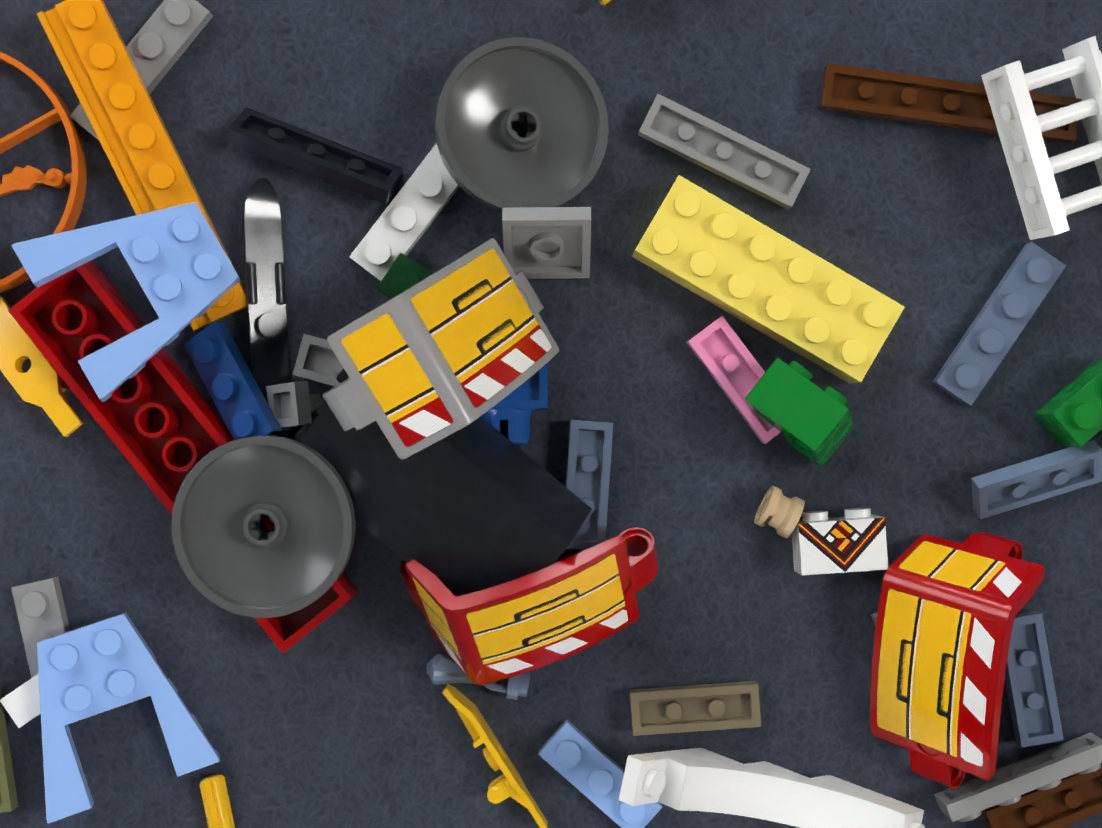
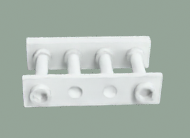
[981,36,1102,240]

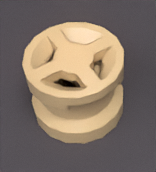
[754,485,805,538]

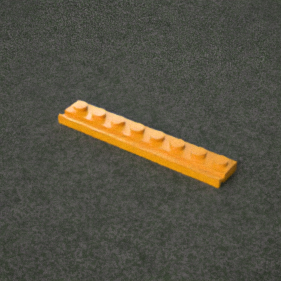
[36,0,247,331]

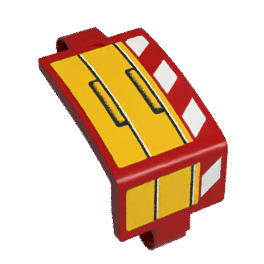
[400,527,659,684]

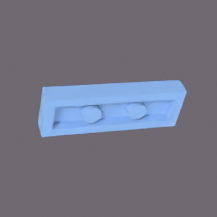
[538,719,662,828]

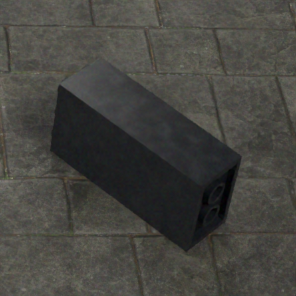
[292,368,592,596]

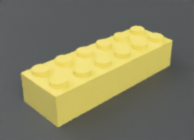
[632,175,905,384]

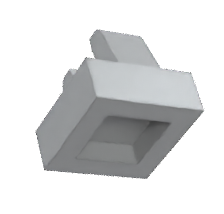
[266,381,321,428]

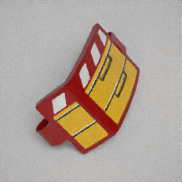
[870,532,1045,789]

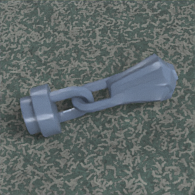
[426,654,531,700]

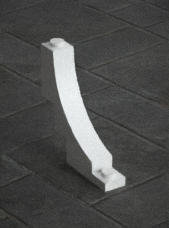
[618,748,925,828]

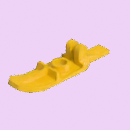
[0,296,84,437]
[442,684,548,828]

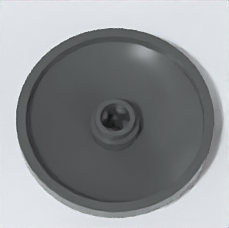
[435,37,609,212]
[171,436,355,618]

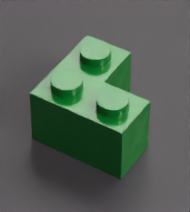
[744,357,853,468]
[1034,359,1102,447]

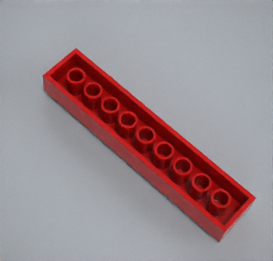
[8,261,359,653]

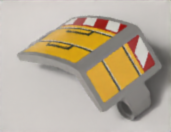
[322,238,559,459]

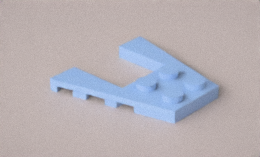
[11,202,240,402]
[37,612,220,824]

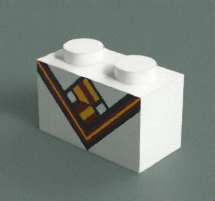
[791,508,888,576]

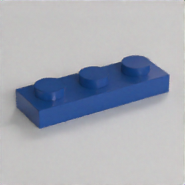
[184,321,282,440]

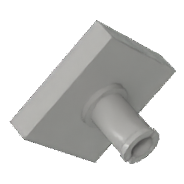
[502,206,592,279]

